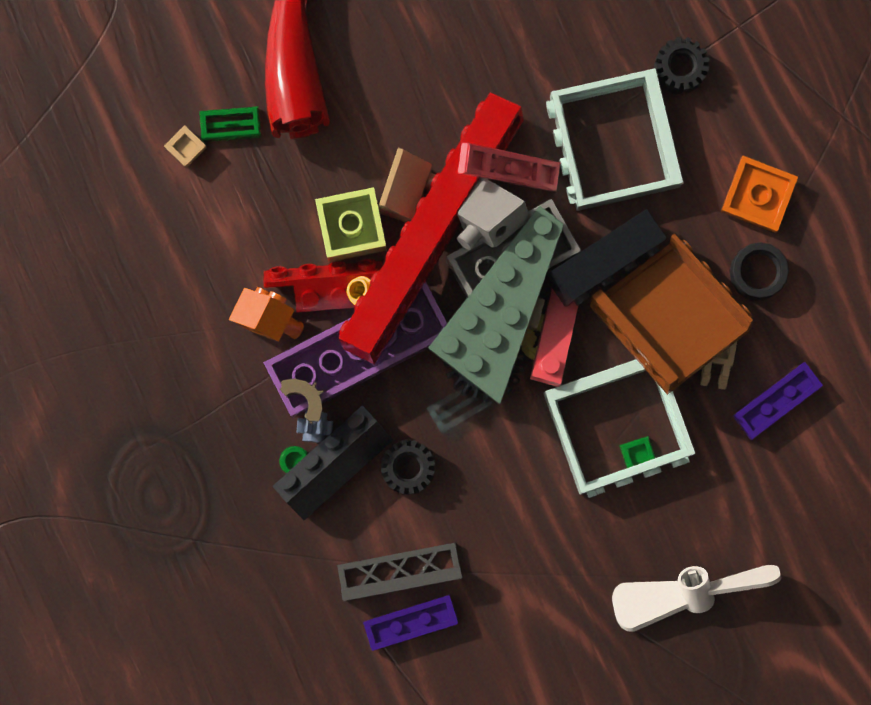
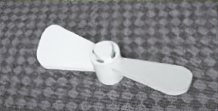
[612,565,781,632]

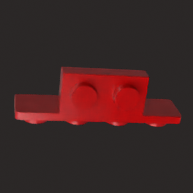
[263,259,382,313]

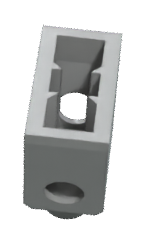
[457,178,530,250]

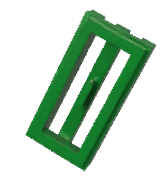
[199,106,261,142]

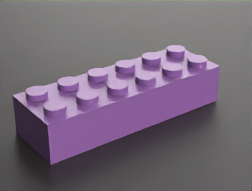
[263,281,447,418]

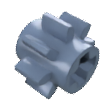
[296,411,333,443]

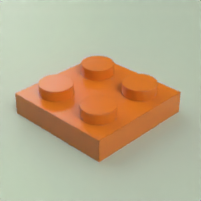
[721,156,798,233]

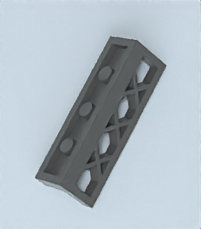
[337,543,462,601]

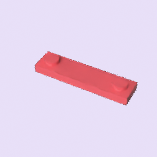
[458,143,560,192]
[530,287,579,387]

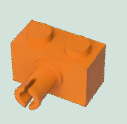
[229,287,304,342]

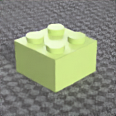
[315,187,387,262]

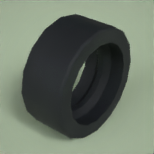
[729,242,789,301]

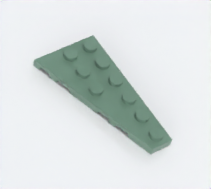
[428,206,564,405]

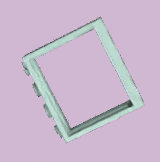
[546,68,683,211]
[544,360,695,498]

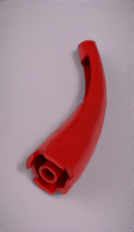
[265,0,330,139]

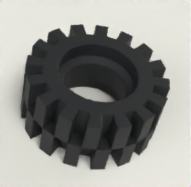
[654,37,709,94]
[381,440,435,495]

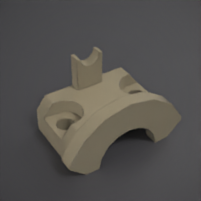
[280,378,324,425]

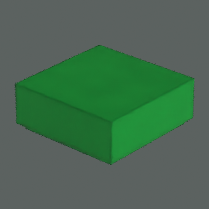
[619,436,655,468]

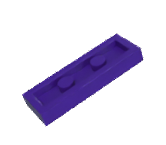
[733,362,823,440]
[363,595,458,651]

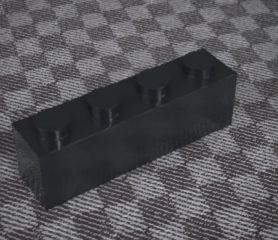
[545,209,667,307]
[273,406,393,521]

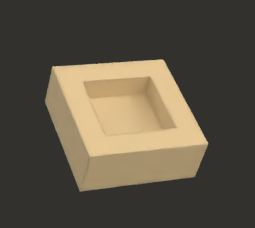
[164,125,207,168]

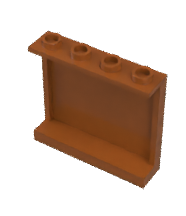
[590,234,753,395]

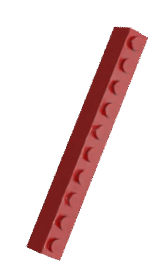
[339,92,524,365]

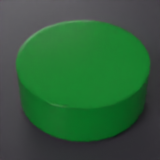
[279,446,308,473]

